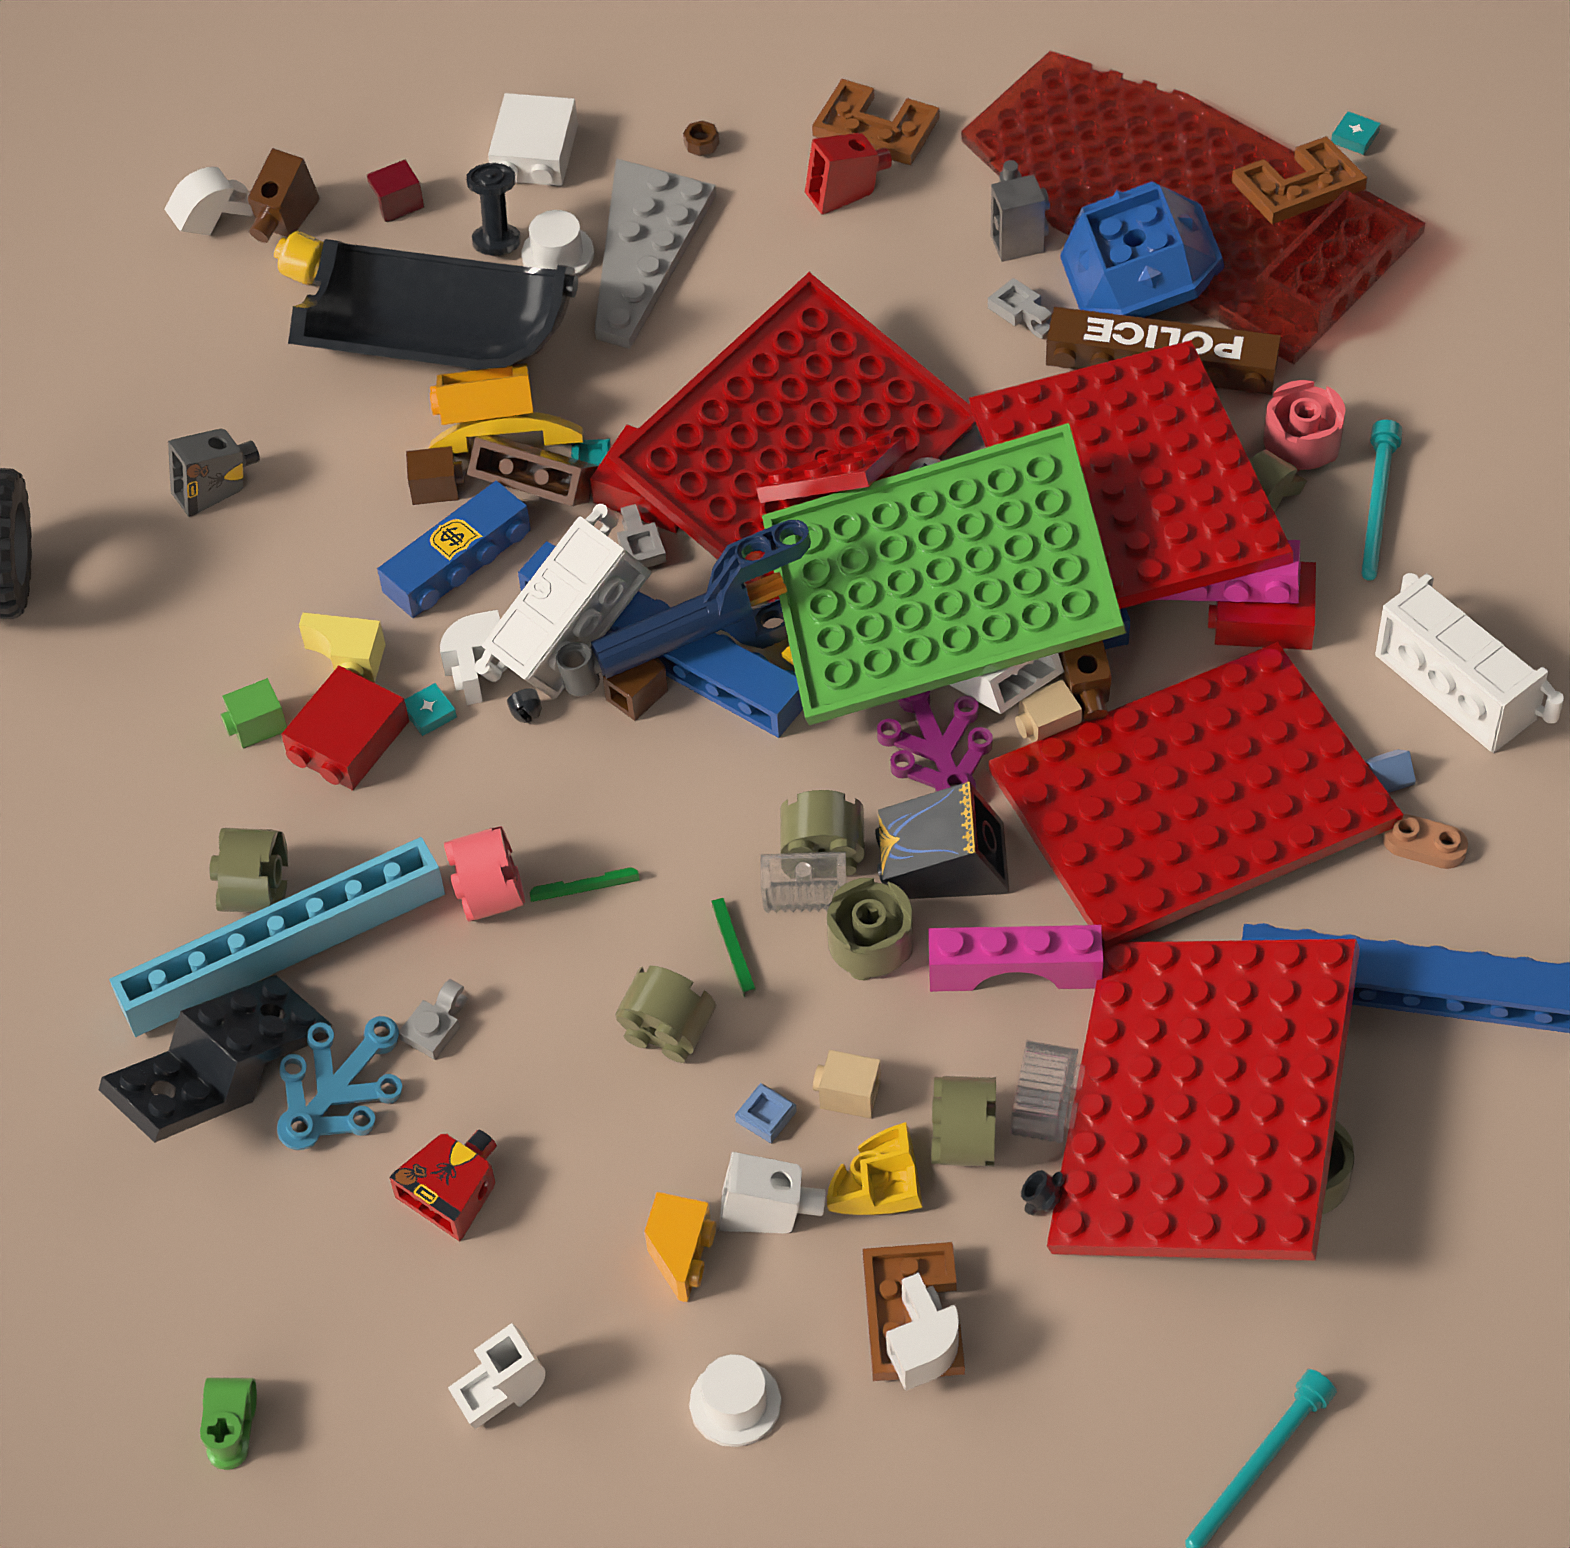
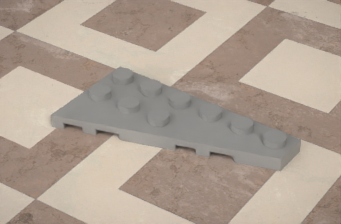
[595,158,716,349]

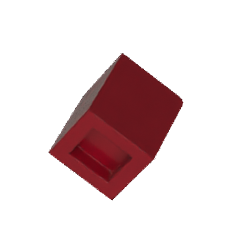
[367,159,425,222]

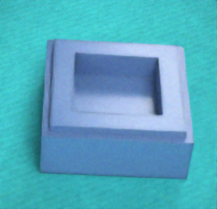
[735,1083,797,1143]

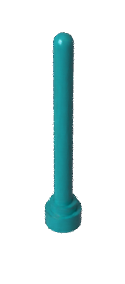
[1361,420,1403,581]
[1185,1369,1337,1548]

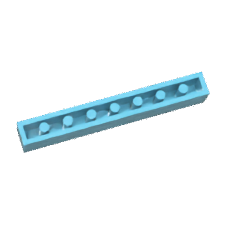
[109,837,445,1037]

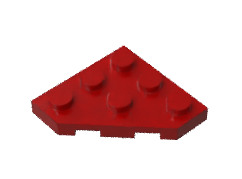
[756,433,907,503]

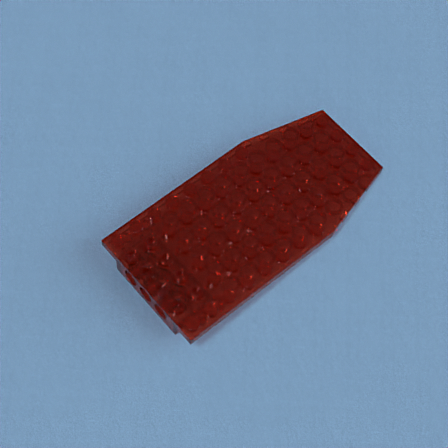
[961,51,1426,365]

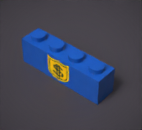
[377,480,531,618]

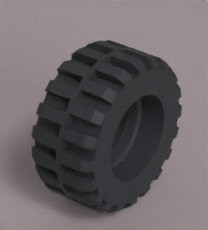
[0,468,32,619]

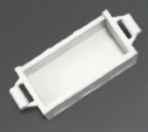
[475,504,651,699]
[1375,573,1564,753]

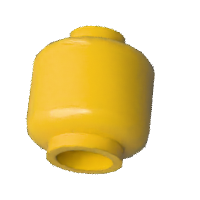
[274,231,324,285]

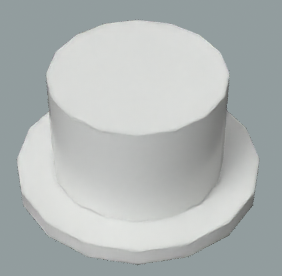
[521,210,594,276]
[689,1354,781,1447]

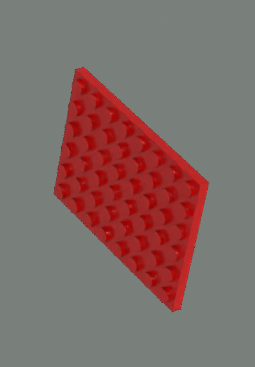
[606,272,976,603]
[969,340,1293,609]
[989,642,1404,950]
[1046,939,1360,1261]

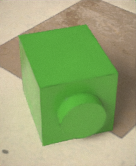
[220,678,287,748]

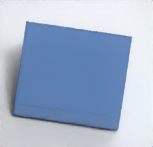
[1364,749,1416,793]

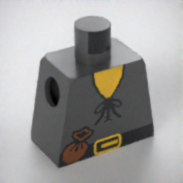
[168,428,260,517]

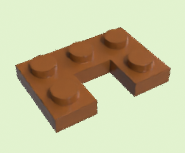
[812,78,940,166]
[1232,136,1368,224]
[862,1242,965,1381]

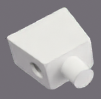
[719,1152,825,1233]

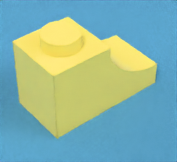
[299,612,386,683]

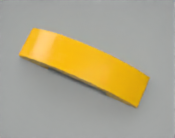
[429,412,584,453]

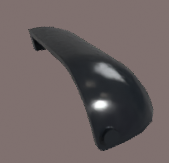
[288,239,578,369]

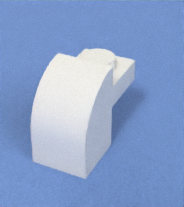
[165,167,253,236]
[440,610,500,705]
[886,1273,958,1391]
[448,1323,546,1429]

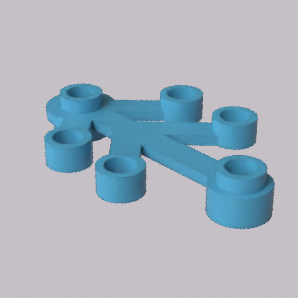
[277,1016,402,1150]

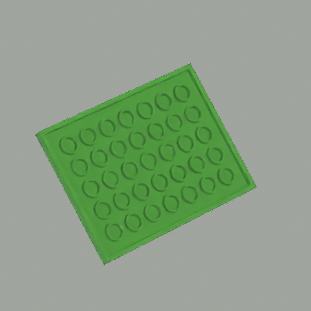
[762,423,1126,726]

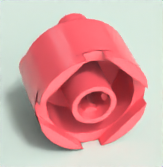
[1263,380,1345,472]
[444,826,525,922]

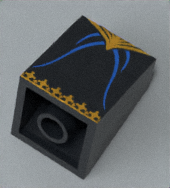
[875,781,1010,899]

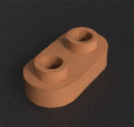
[1383,814,1468,869]

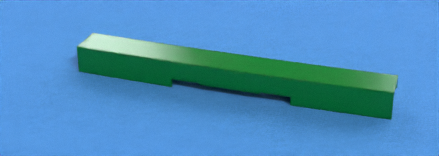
[529,867,640,902]
[711,897,756,997]

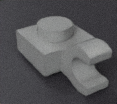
[988,278,1052,339]
[617,504,666,567]
[399,979,468,1060]

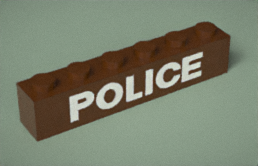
[1046,306,1281,395]

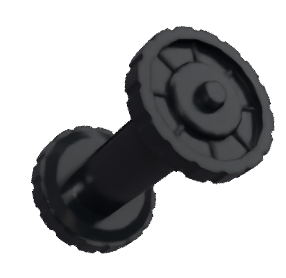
[466,163,521,256]

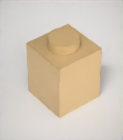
[1015,679,1082,743]
[813,1050,881,1119]

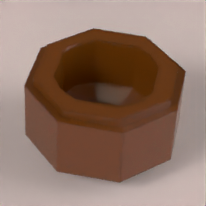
[683,120,720,156]

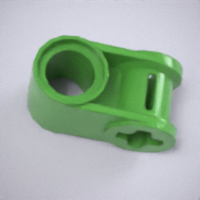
[200,1377,257,1470]

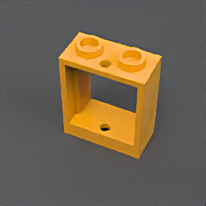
[430,363,533,425]

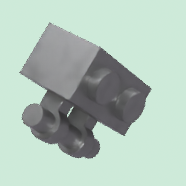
[991,160,1050,262]

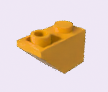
[645,1192,716,1302]

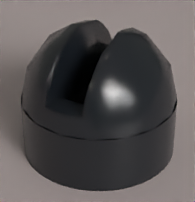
[507,688,542,723]

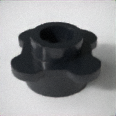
[1021,1170,1065,1215]

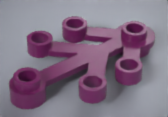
[877,691,993,792]

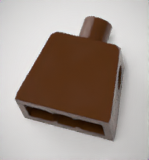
[248,148,320,243]
[1058,640,1112,721]

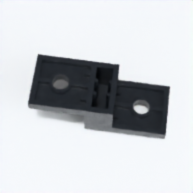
[98,975,332,1143]

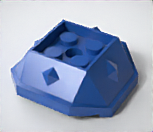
[1060,182,1225,318]

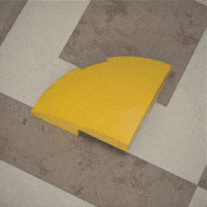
[826,1122,923,1215]

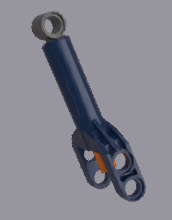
[556,520,811,696]

